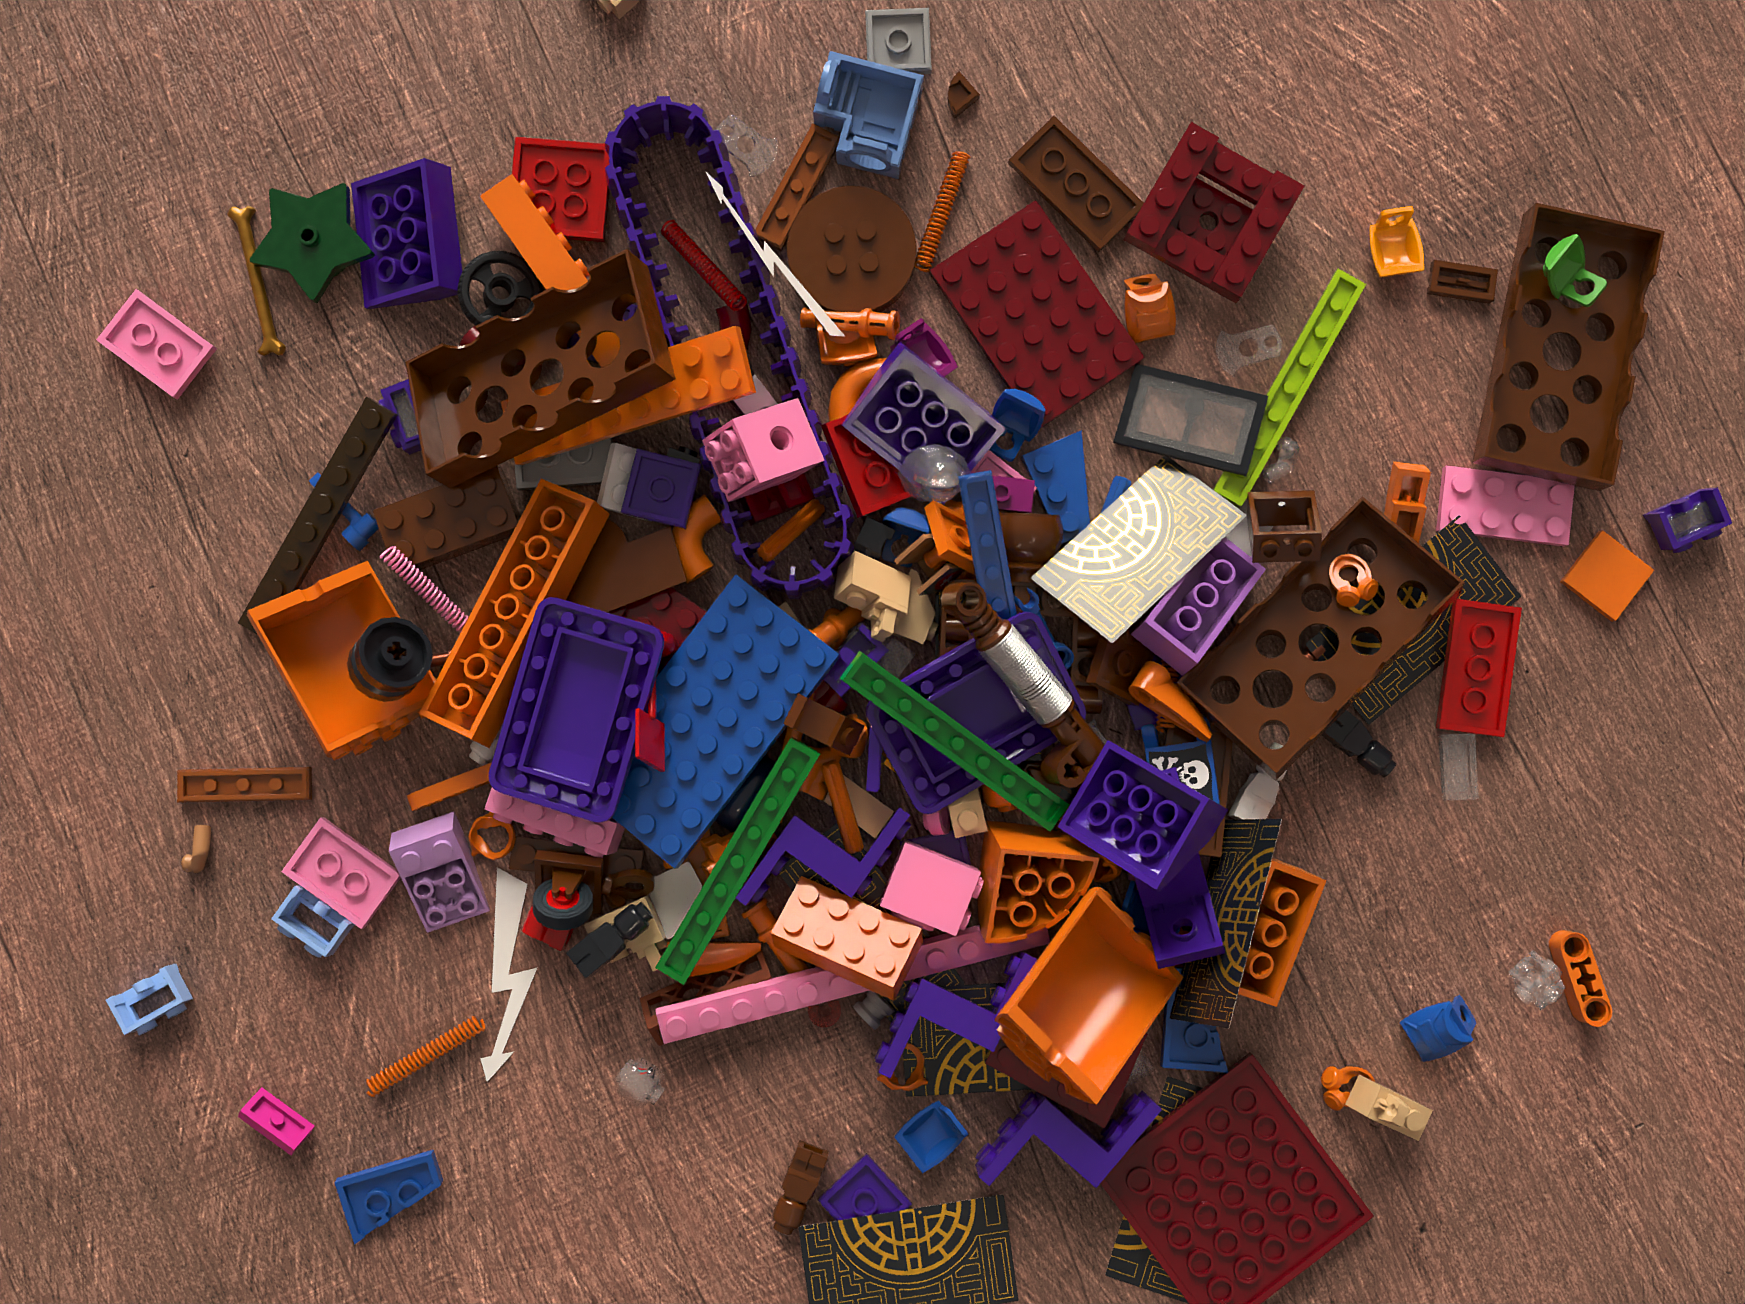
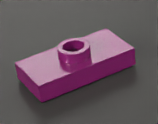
[970,473,1035,513]

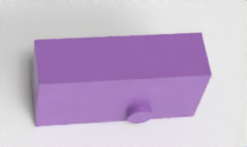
[1131,537,1266,676]

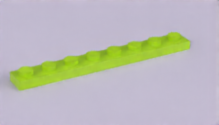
[1213,269,1366,508]

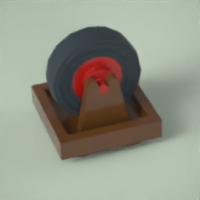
[533,850,604,930]

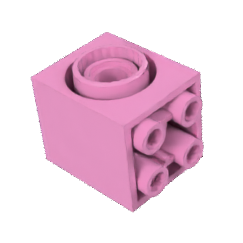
[702,398,824,502]
[880,839,984,936]

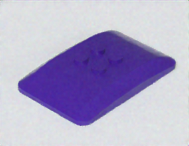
[489,597,664,823]
[865,612,1086,814]

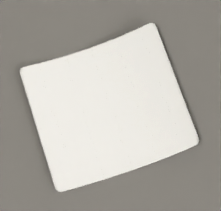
[643,862,702,939]

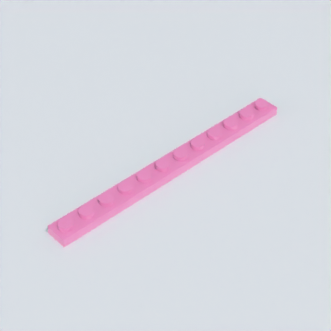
[655,925,1050,1044]

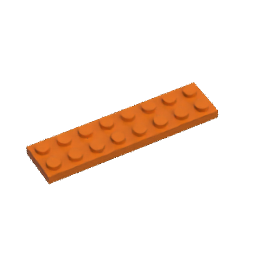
[500,326,756,465]

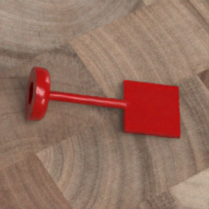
[635,631,675,772]

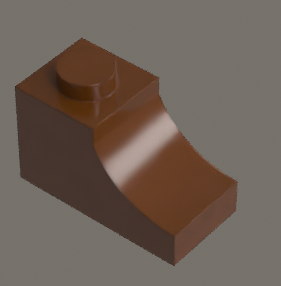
[783,693,864,756]

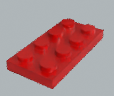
[1436,599,1522,737]

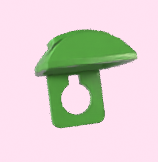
[1543,234,1607,307]

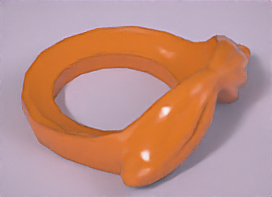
[468,812,516,860]
[877,1043,928,1091]

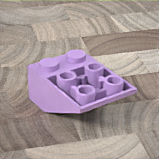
[389,811,490,933]

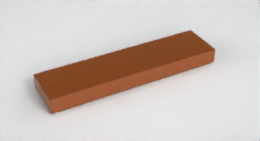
[755,123,840,252]
[177,767,312,803]

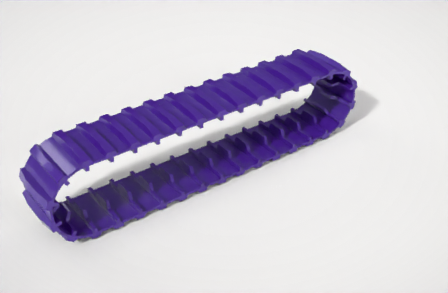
[605,96,854,599]

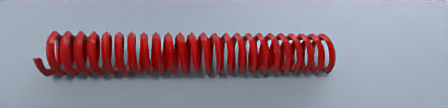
[661,219,747,311]

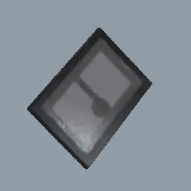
[1113,364,1269,476]

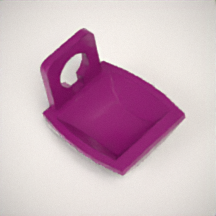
[890,318,958,377]

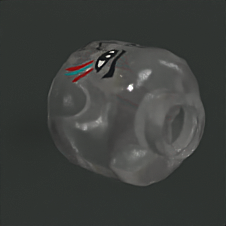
[615,1057,665,1108]

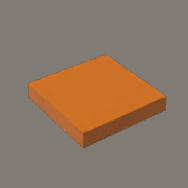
[1560,530,1654,622]

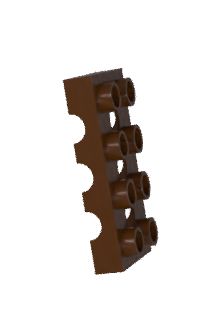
[1472,203,1665,491]
[405,249,676,488]
[1177,496,1465,781]

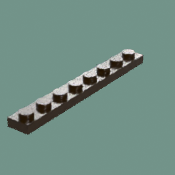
[238,397,398,634]

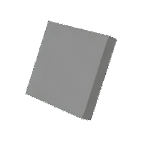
[865,8,932,74]

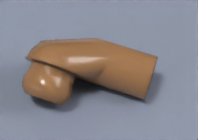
[181,825,211,874]

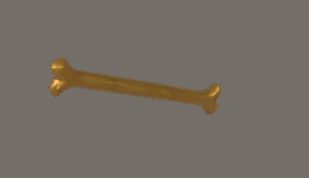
[227,206,286,356]

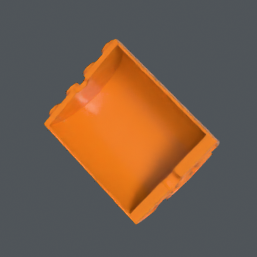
[247,561,436,760]
[994,887,1184,1105]

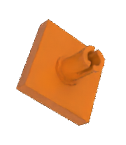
[923,500,975,575]

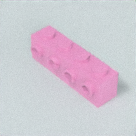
[484,787,625,858]

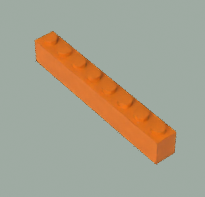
[480,174,624,368]

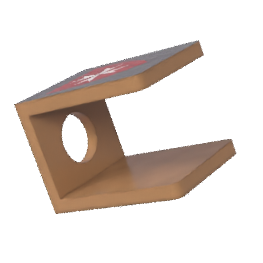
[894,533,966,596]

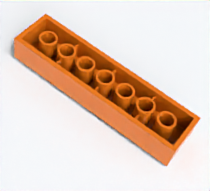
[419,478,610,749]

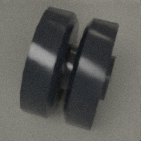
[347,617,433,702]

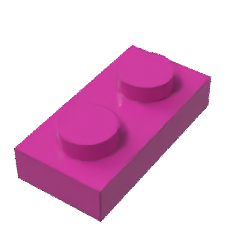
[238,1087,315,1156]

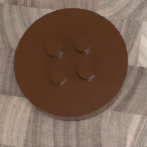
[787,186,916,313]

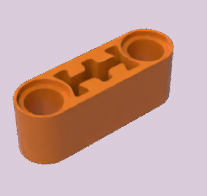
[1549,930,1612,1027]

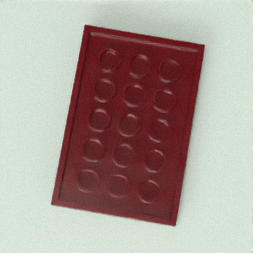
[929,200,1145,429]

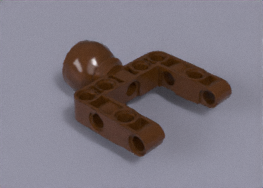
[937,513,1103,714]

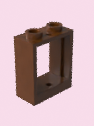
[1247,490,1322,563]

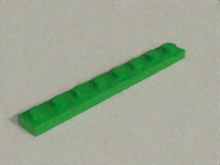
[839,651,1069,832]
[655,737,821,985]

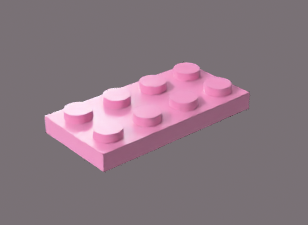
[1436,466,1574,547]

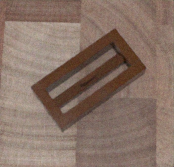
[1427,260,1498,304]

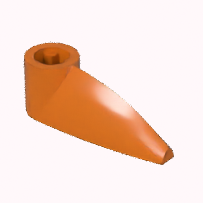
[1128,661,1212,743]
[666,941,761,977]

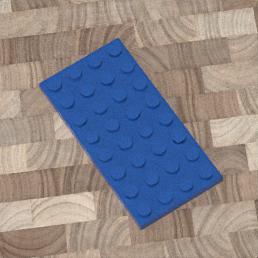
[612,574,841,869]

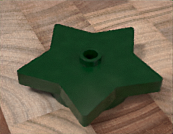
[250,183,375,303]

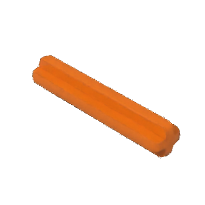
[757,499,825,562]
[821,760,864,854]

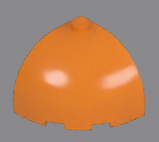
[978,821,1100,943]

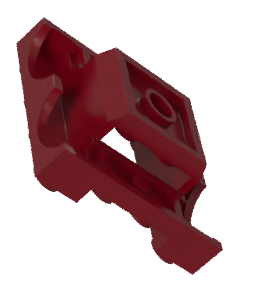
[1123,122,1305,304]

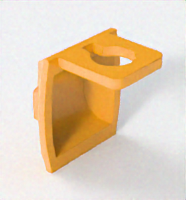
[1369,206,1424,278]

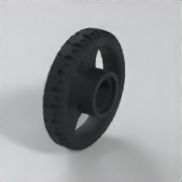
[458,251,543,326]

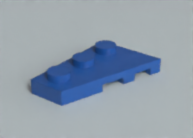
[1021,430,1090,545]
[1160,967,1228,1072]
[334,1149,443,1245]

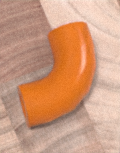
[828,358,887,422]
[672,494,722,584]

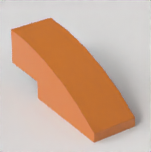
[1384,462,1431,543]

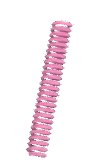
[380,546,468,635]

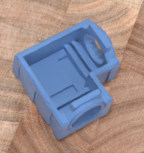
[813,51,924,179]

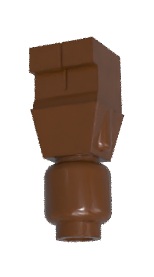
[772,1140,829,1235]

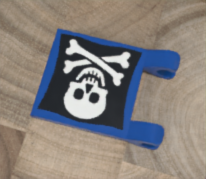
[1141,716,1220,804]

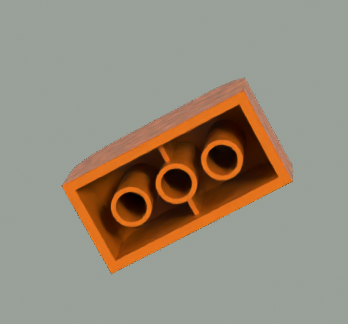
[1238,858,1326,1007]

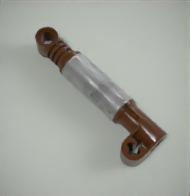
[941,582,1105,788]

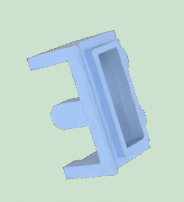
[271,885,355,958]
[106,964,193,1036]

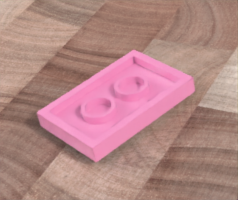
[96,289,217,400]
[281,817,401,929]

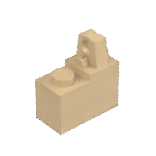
[834,551,911,642]
[584,895,667,972]
[1345,1074,1433,1141]

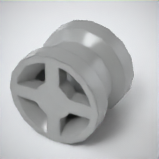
[853,990,894,1030]

